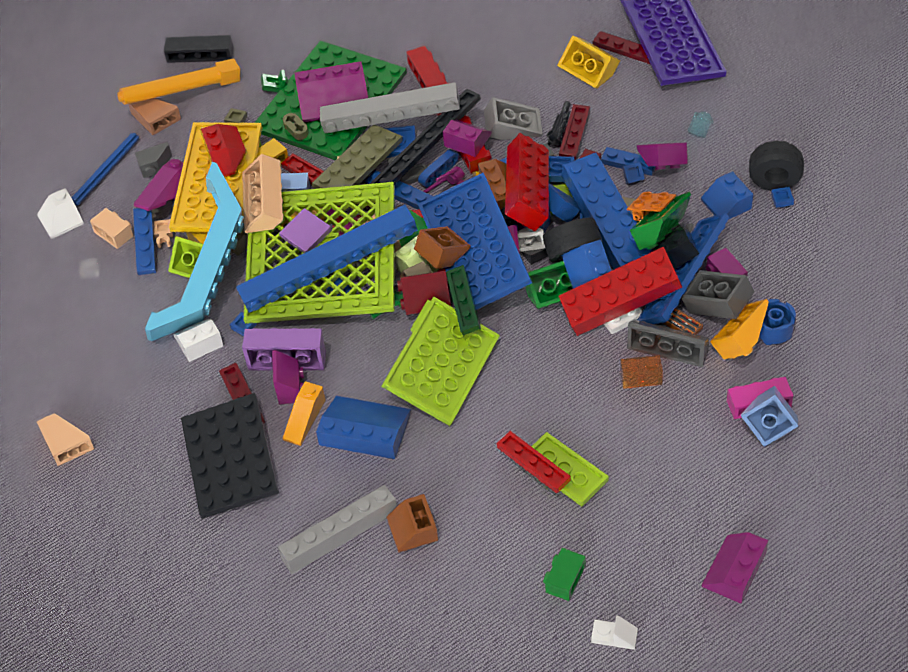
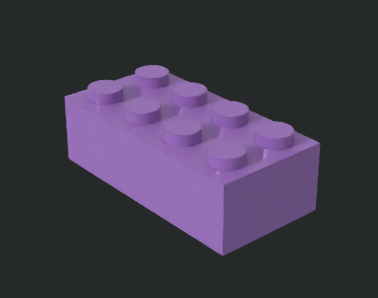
[242,328,326,371]

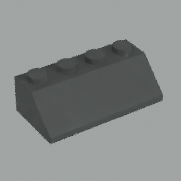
[627,320,710,367]

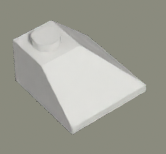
[37,188,84,239]

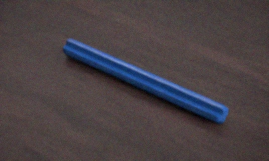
[71,133,139,206]

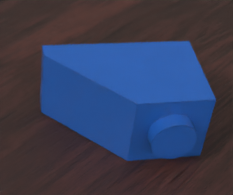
[549,184,580,222]

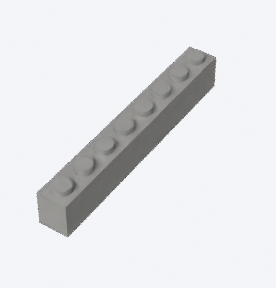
[320,82,460,134]

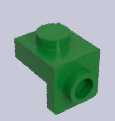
[261,70,288,93]

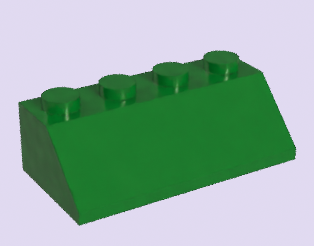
[630,191,691,250]
[525,261,573,309]

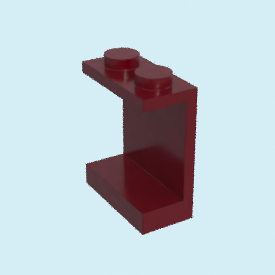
[397,268,451,315]

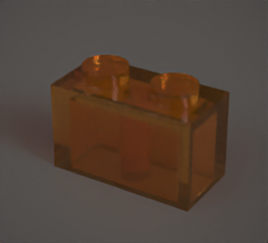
[620,355,663,389]

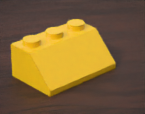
[557,35,621,89]

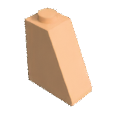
[37,413,94,466]

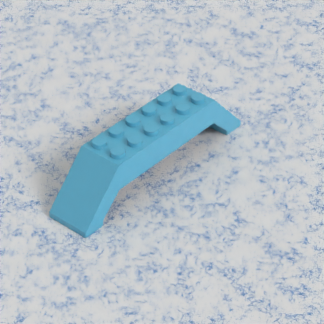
[145,162,244,341]

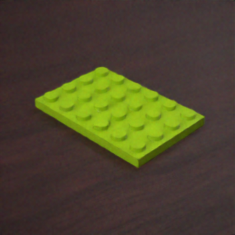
[381,297,500,426]

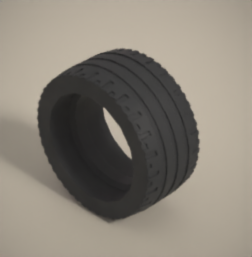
[543,218,603,263]

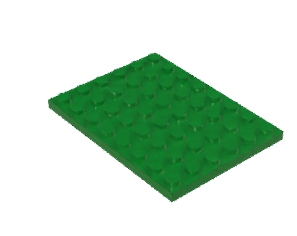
[254,40,407,160]

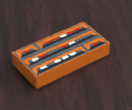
[663,308,703,335]

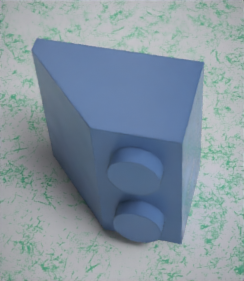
[741,386,799,447]

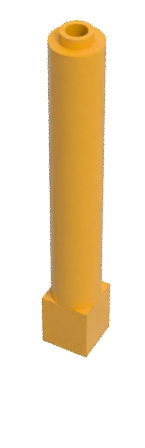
[117,58,240,105]

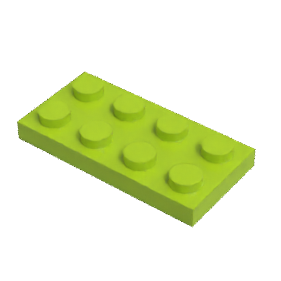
[531,432,609,507]

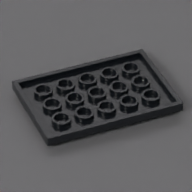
[181,393,279,519]

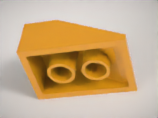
[710,299,769,359]

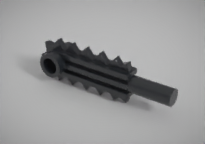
[546,101,571,146]

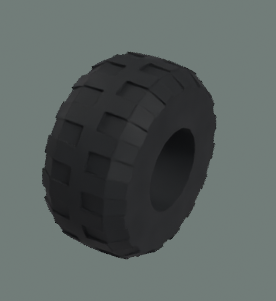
[749,140,804,191]

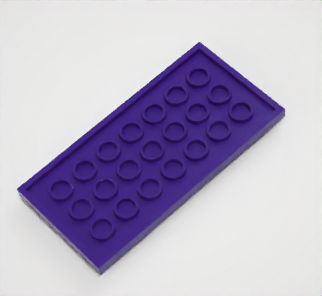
[620,0,727,86]

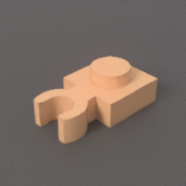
[154,219,173,248]

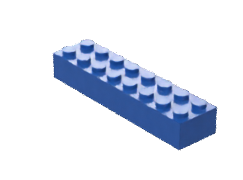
[561,153,653,270]

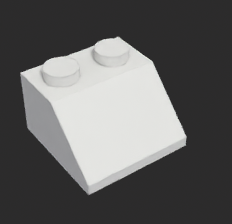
[174,319,223,362]

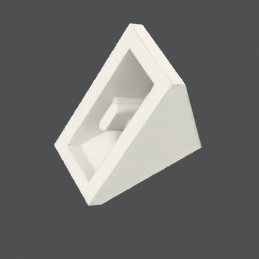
[517,227,545,252]

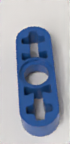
[418,149,459,188]

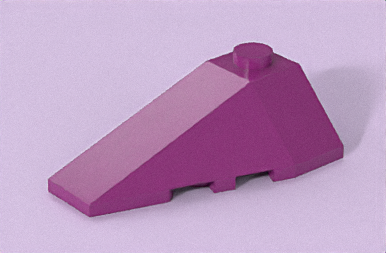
[134,159,184,211]

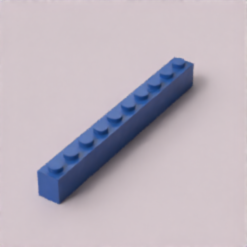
[236,205,418,313]

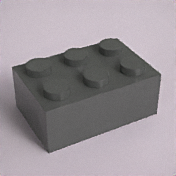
[681,270,754,319]

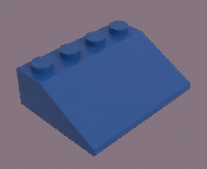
[316,396,411,459]

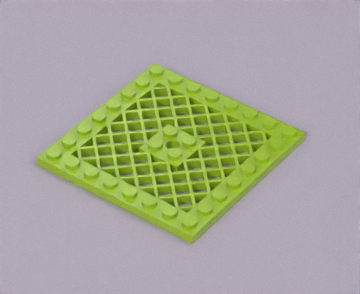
[244,182,395,324]

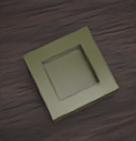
[224,108,247,123]

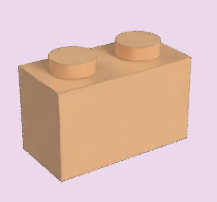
[90,208,133,249]

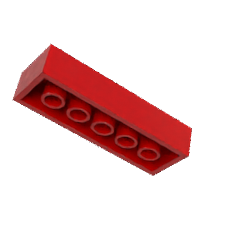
[505,133,549,231]
[559,247,682,336]

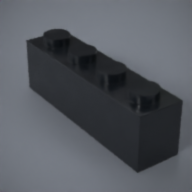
[164,35,234,63]

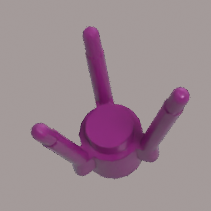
[423,166,465,193]

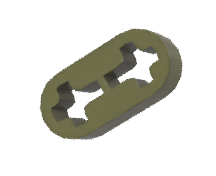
[283,113,308,140]

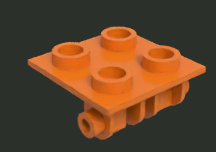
[627,191,676,221]

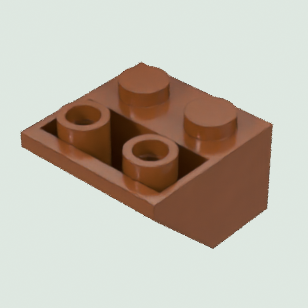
[387,494,438,553]

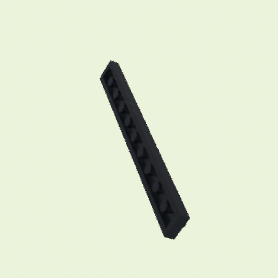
[356,89,481,212]

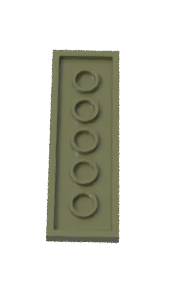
[312,125,403,189]

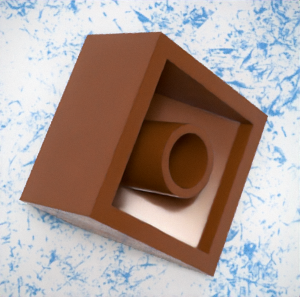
[414,226,471,269]

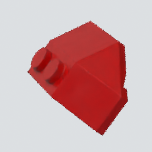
[200,124,246,177]

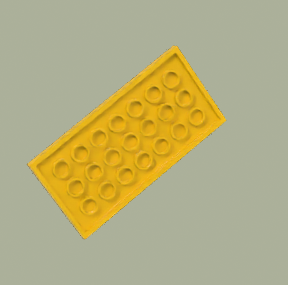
[169,122,262,233]

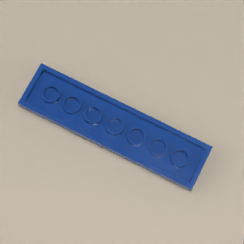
[637,212,730,324]

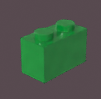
[543,548,586,601]

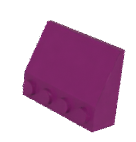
[294,62,368,122]

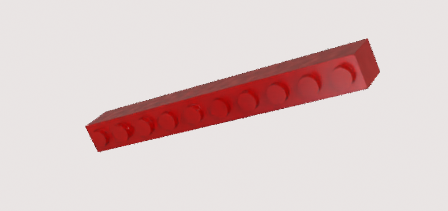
[406,45,492,174]

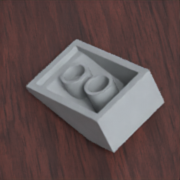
[484,97,543,140]

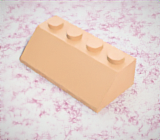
[242,154,284,233]

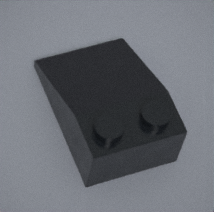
[652,221,699,269]

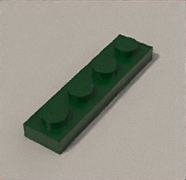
[446,265,481,335]

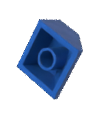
[701,171,753,220]
[562,240,612,289]

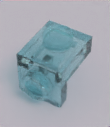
[688,111,714,138]

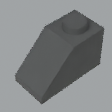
[134,142,172,178]

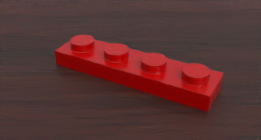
[496,431,571,493]

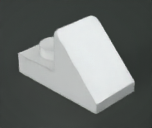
[591,615,638,650]

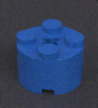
[759,299,796,345]

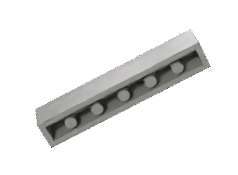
[278,485,397,574]

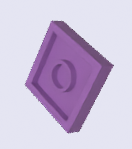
[279,208,332,253]

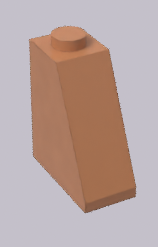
[129,98,181,135]

